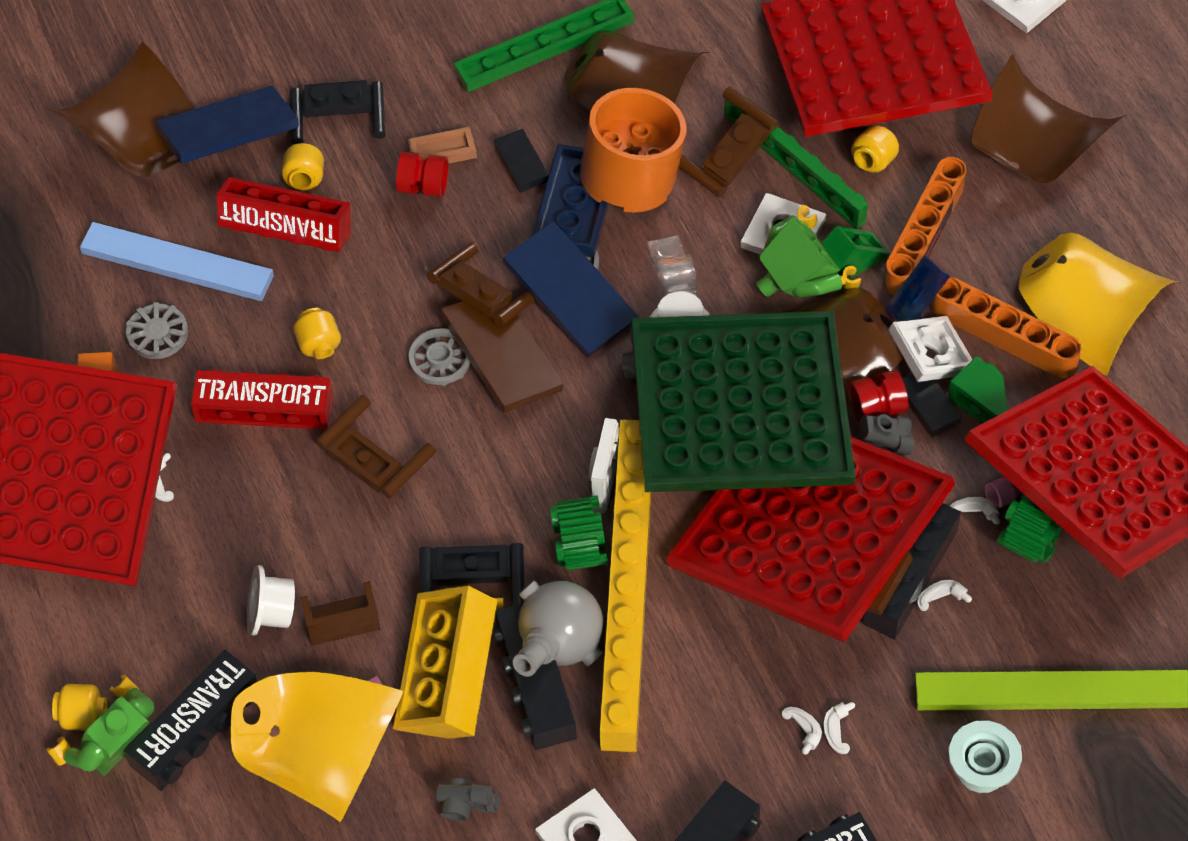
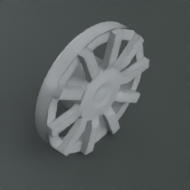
[126,302,189,359]
[409,328,471,386]

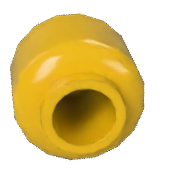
[851,125,899,173]
[282,143,324,191]
[293,308,341,359]
[52,684,107,731]

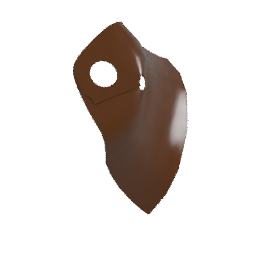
[565,31,711,112]
[46,42,194,177]
[971,54,1127,184]
[778,288,903,406]

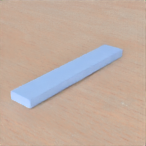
[80,222,274,302]

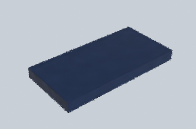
[156,85,299,164]
[532,144,609,258]
[502,221,639,358]

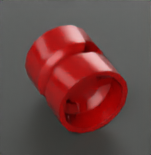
[396,151,449,198]
[849,369,909,422]

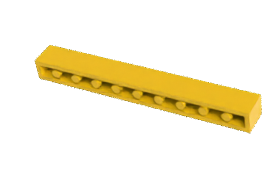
[600,420,652,752]

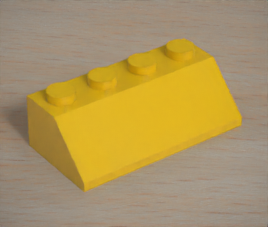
[393,585,497,739]

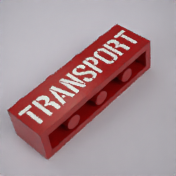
[217,177,351,252]
[191,369,334,430]

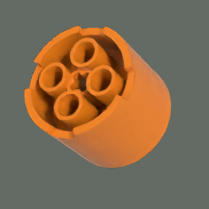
[580,88,687,213]

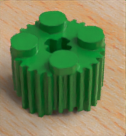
[997,492,1063,564]
[550,495,608,571]

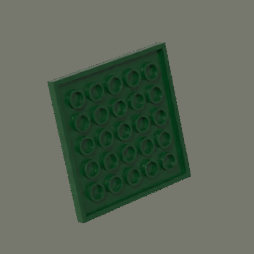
[631,311,856,492]

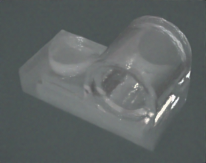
[647,235,697,297]

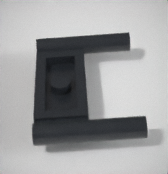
[289,80,386,145]
[419,543,525,607]

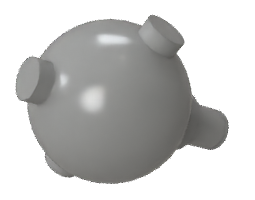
[513,580,603,676]

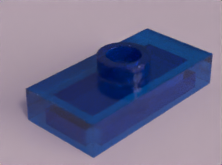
[885,255,950,322]

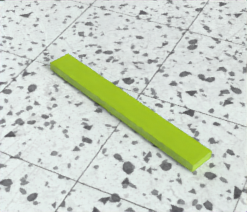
[915,670,1188,711]

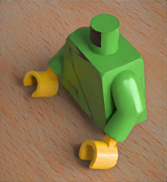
[756,205,861,298]
[46,675,154,777]

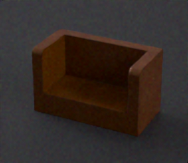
[301,581,381,646]

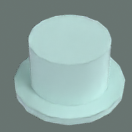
[948,721,1022,793]

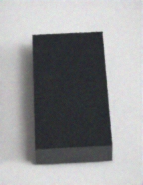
[494,129,549,193]
[902,373,962,437]

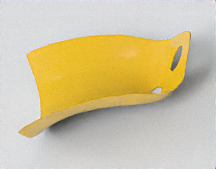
[1019,233,1179,376]
[231,672,403,822]

